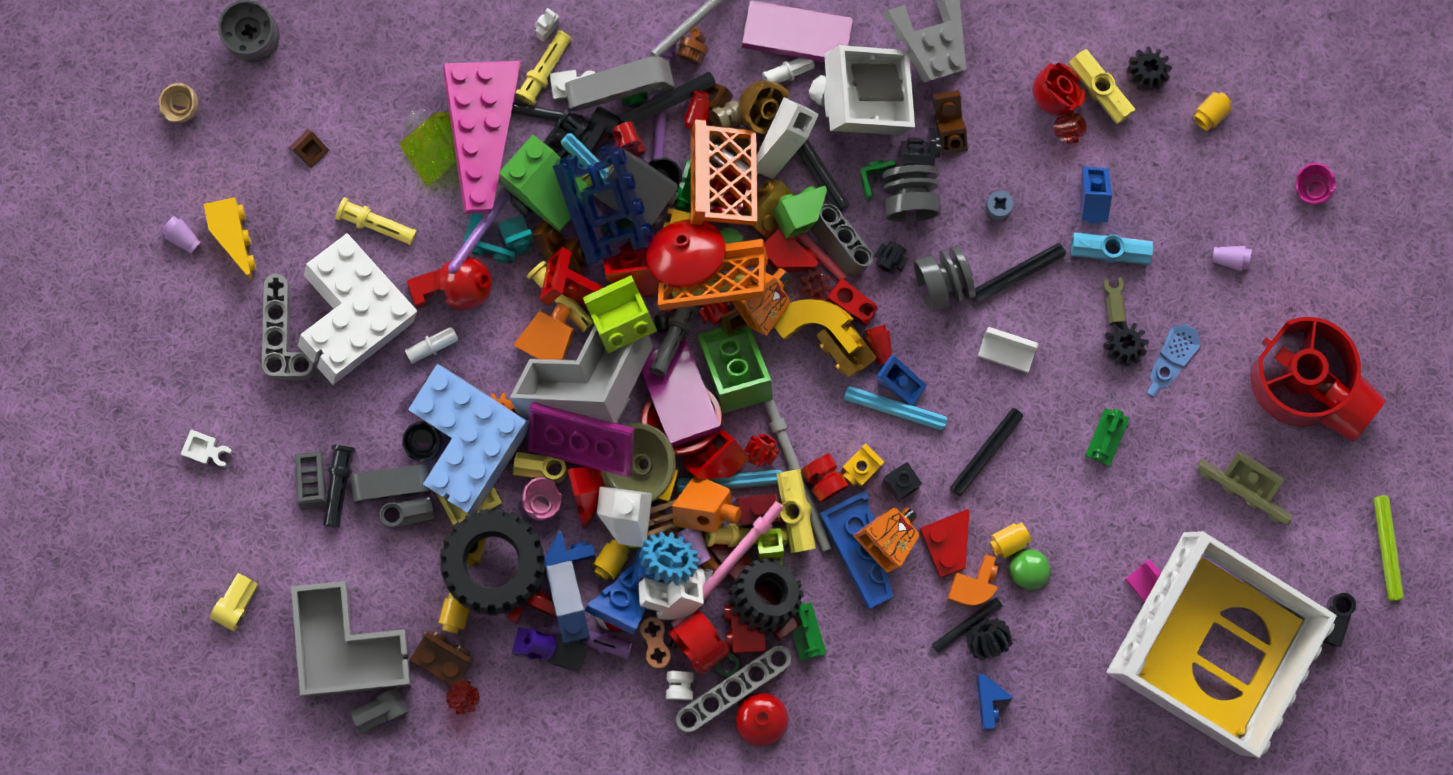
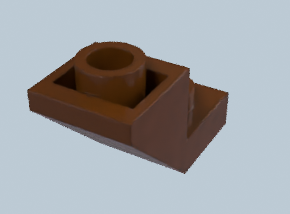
[933,90,968,155]
[532,220,592,274]

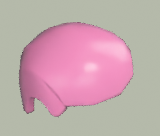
[521,477,562,521]

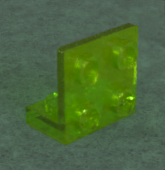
[399,111,457,185]

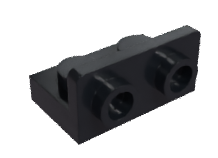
[900,127,941,166]

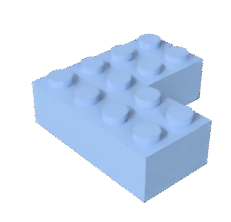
[408,364,529,515]

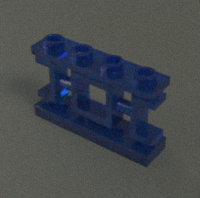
[553,142,654,265]

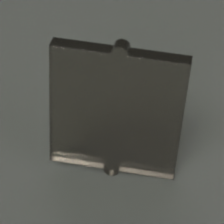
[851,64,904,102]

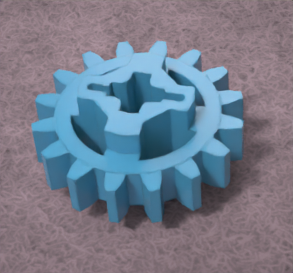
[639,532,699,585]

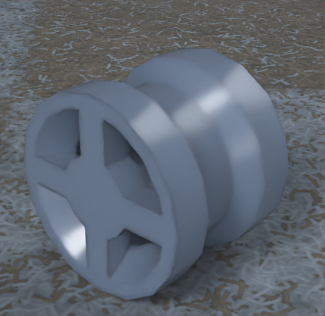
[985,191,1014,220]

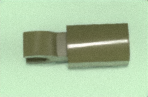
[1103,278,1127,325]

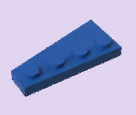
[818,490,894,610]

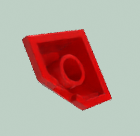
[603,239,659,297]
[683,429,750,480]
[568,467,606,528]

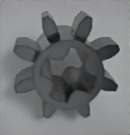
[875,241,908,274]

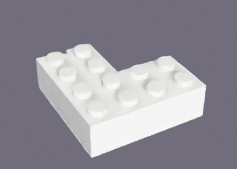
[298,233,417,385]

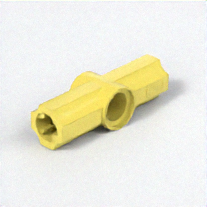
[1068,49,1135,124]
[776,469,816,553]

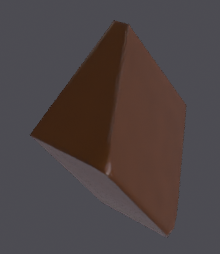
[703,83,733,111]
[289,129,329,168]
[719,308,747,335]

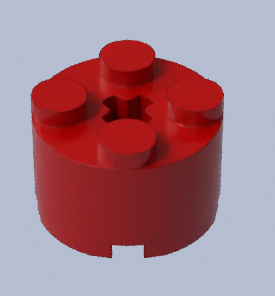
[669,610,731,675]

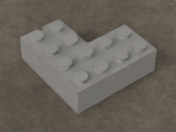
[510,325,653,423]
[291,581,412,698]

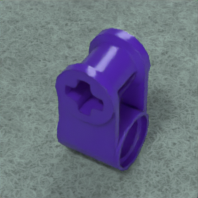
[511,627,557,660]

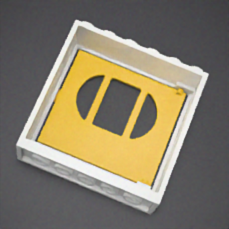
[1106,531,1337,758]

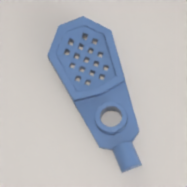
[1147,324,1200,397]

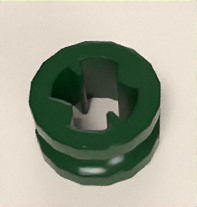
[715,653,739,678]

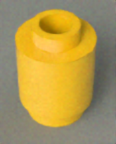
[1193,92,1232,131]
[989,523,1032,559]
[592,539,630,581]
[438,592,470,634]

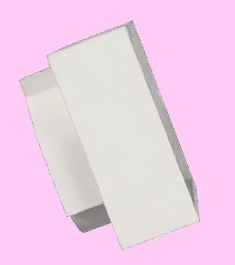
[824,45,915,135]

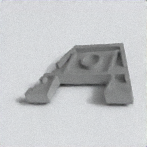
[882,0,966,83]

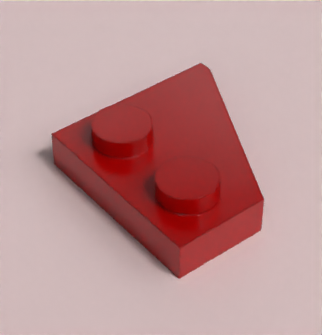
[920,509,969,578]

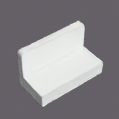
[977,327,1039,373]

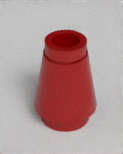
[683,91,709,130]
[864,324,892,365]

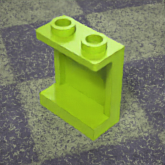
[583,275,657,354]

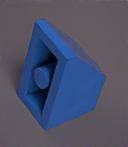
[1080,166,1112,223]

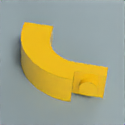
[774,299,862,354]

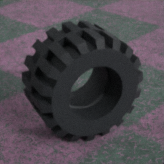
[729,558,803,633]

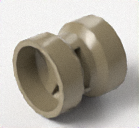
[709,100,744,128]

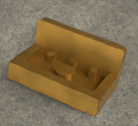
[741,178,796,241]
[816,323,877,377]

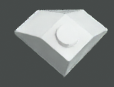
[597,486,652,547]

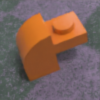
[946,555,998,607]

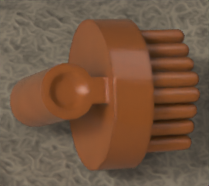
[677,28,709,65]

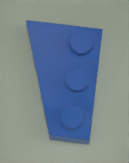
[584,564,646,635]

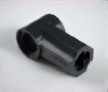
[580,105,621,158]
[1323,593,1356,648]

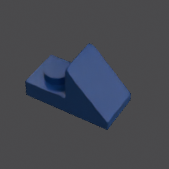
[877,355,927,406]
[544,530,596,571]
[976,674,1014,730]

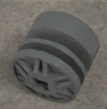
[218,0,280,63]
[882,165,941,222]
[913,245,976,313]

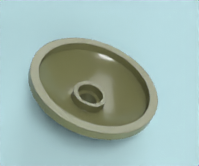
[601,423,676,502]

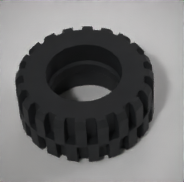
[440,509,545,616]

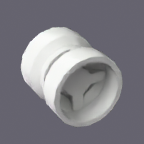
[666,671,694,701]

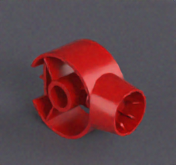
[1250,317,1386,442]

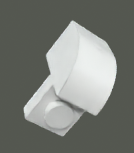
[639,577,704,620]

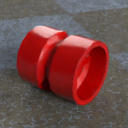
[801,453,849,503]

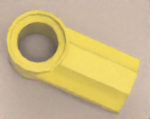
[513,452,568,483]
[210,573,259,632]

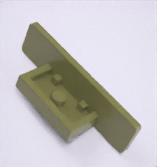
[1197,450,1293,525]

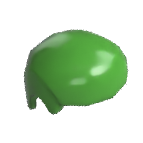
[1009,549,1051,591]

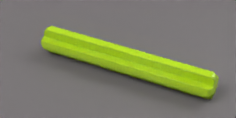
[1374,495,1404,601]

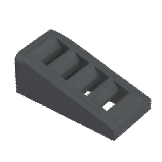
[295,451,327,510]

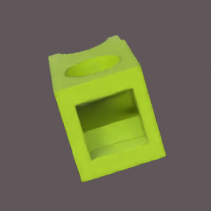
[757,528,784,565]

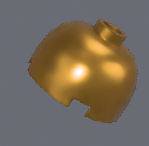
[738,80,790,135]

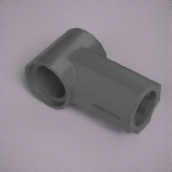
[380,497,434,530]
[350,687,409,734]

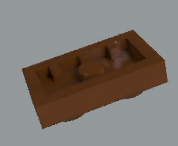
[410,630,473,688]

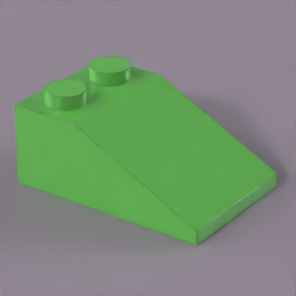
[498,135,594,232]
[697,325,773,414]

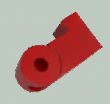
[612,122,646,156]
[406,268,446,309]
[825,278,878,326]

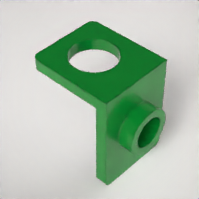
[859,160,896,203]

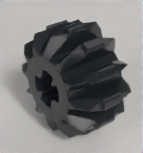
[1126,46,1172,92]
[1103,321,1149,367]
[965,618,1013,660]

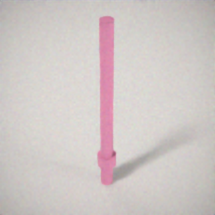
[671,501,784,627]

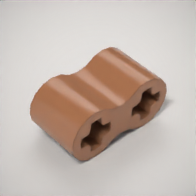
[640,617,670,670]

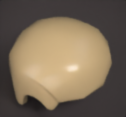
[159,83,199,123]

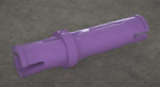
[550,619,633,660]

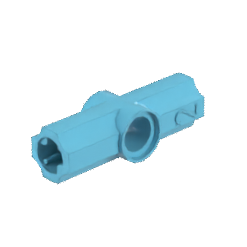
[1070,233,1153,265]

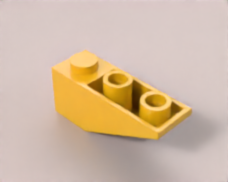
[204,197,256,280]

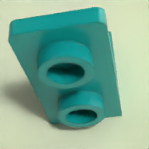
[463,214,516,264]
[498,214,534,255]

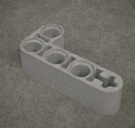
[564,56,674,111]
[262,274,315,380]

